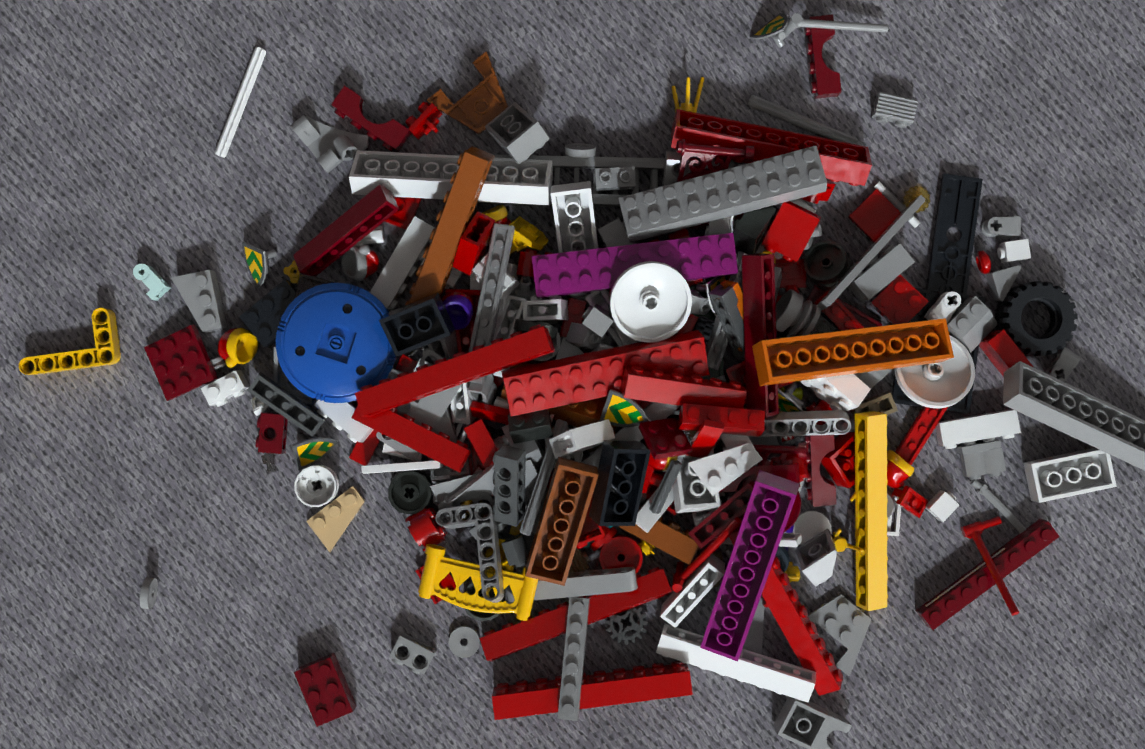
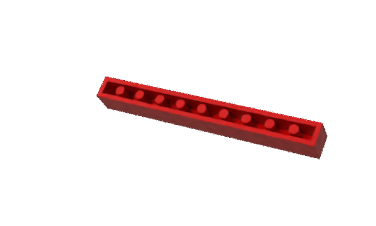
[355,325,555,417]
[729,525,843,696]
[479,567,673,662]

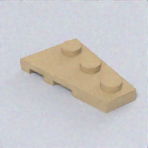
[306,486,365,552]

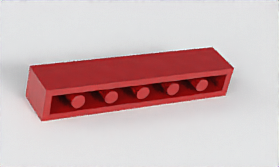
[620,367,747,409]
[351,406,471,473]

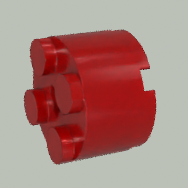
[405,506,448,552]

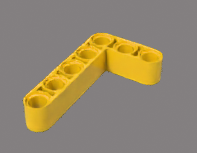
[19,308,121,375]

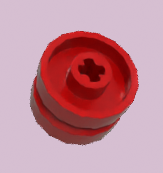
[599,534,643,574]

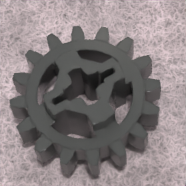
[605,607,648,645]

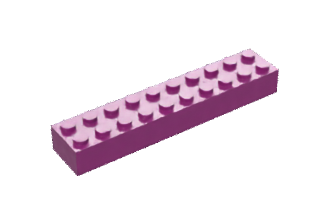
[532,233,738,298]
[700,470,800,662]

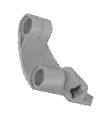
[290,115,369,173]

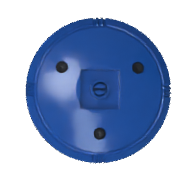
[276,283,396,403]

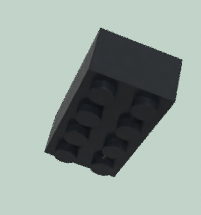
[589,440,650,526]

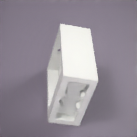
[549,419,615,459]

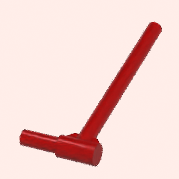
[961,516,1019,616]
[672,517,742,593]

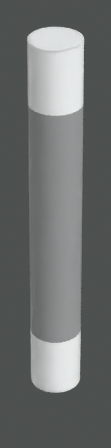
[874,181,921,228]

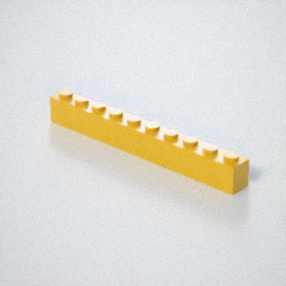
[855,411,888,611]

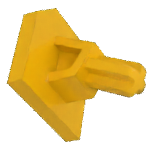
[509,216,549,254]

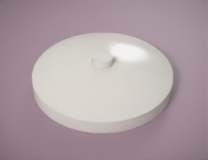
[610,261,692,342]
[894,335,975,409]

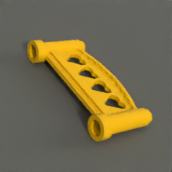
[418,544,538,621]

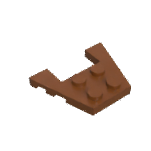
[427,52,508,135]

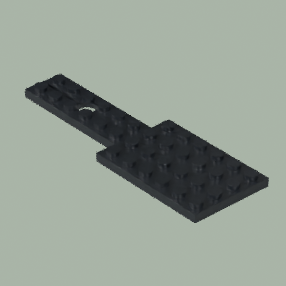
[891,173,986,414]

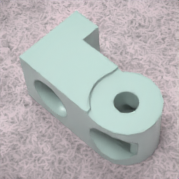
[133,263,171,301]

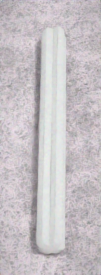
[215,47,266,158]

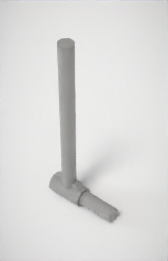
[782,13,888,38]

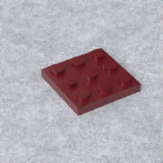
[144,324,218,401]

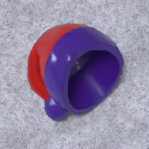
[442,292,473,330]

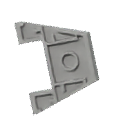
[808,594,871,676]

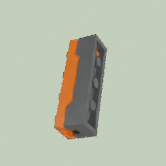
[708,280,745,360]

